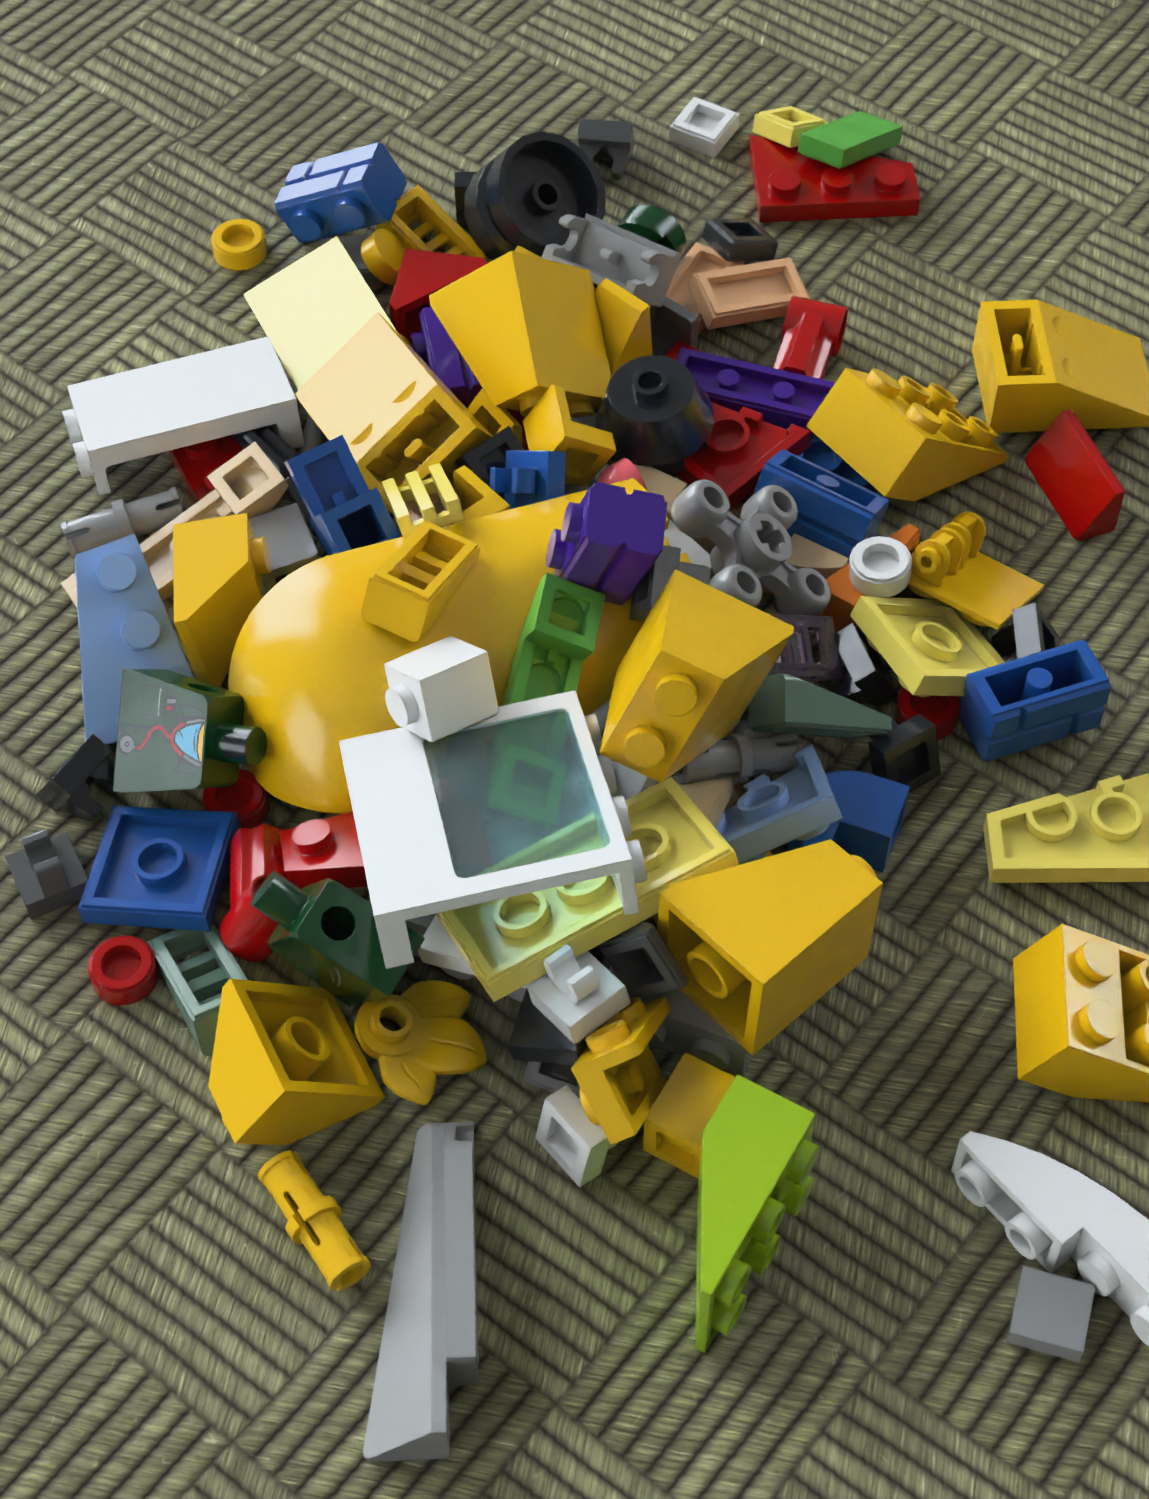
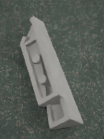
[363,1122,479,1462]

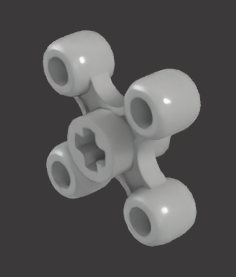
[671,480,831,625]

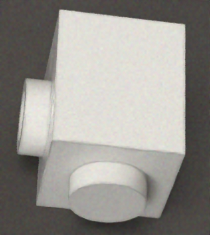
[384,636,499,742]

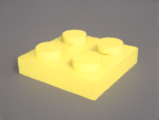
[850,596,1006,697]

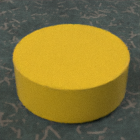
[211,219,267,271]
[361,229,406,286]

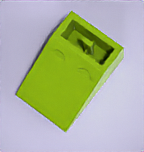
[695,1074,820,1353]

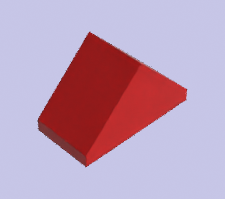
[389,248,488,343]

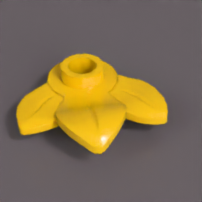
[354,980,487,1105]

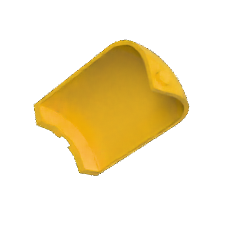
[228,478,691,814]

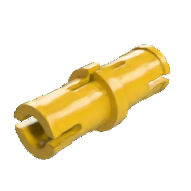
[258,1150,371,1291]

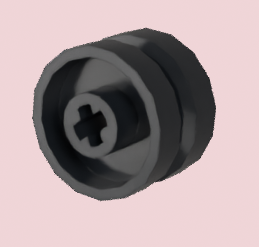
[465,131,606,261]

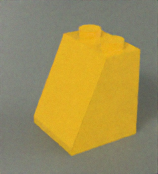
[429,251,611,418]
[600,569,794,783]
[657,839,883,1056]

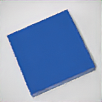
[78,806,242,931]

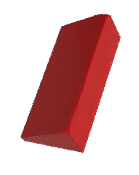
[1025,409,1125,541]

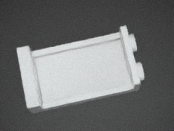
[62,336,305,496]

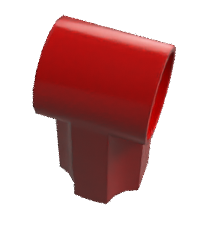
[773,295,848,379]
[219,823,287,962]

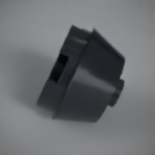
[596,355,714,475]

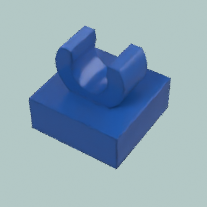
[490,450,566,509]

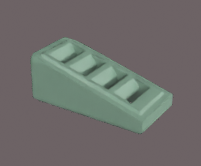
[748,673,892,739]
[147,924,248,1056]

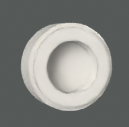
[849,536,912,597]

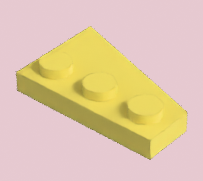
[983,773,1149,883]

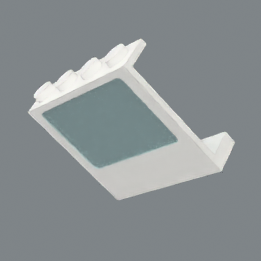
[339,690,647,969]

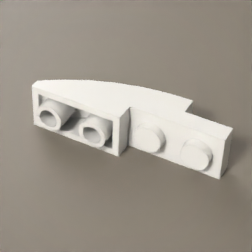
[951,1131,1149,1347]

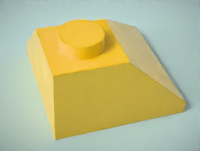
[173,513,271,687]
[208,978,385,1145]

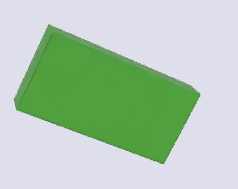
[798,111,903,169]

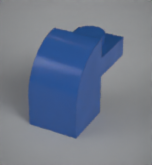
[284,434,400,556]
[787,771,910,873]

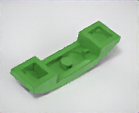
[489,573,605,834]

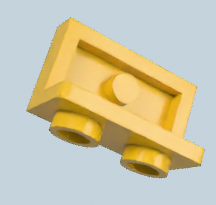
[571,996,671,1145]

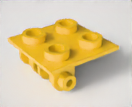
[907,511,1045,630]

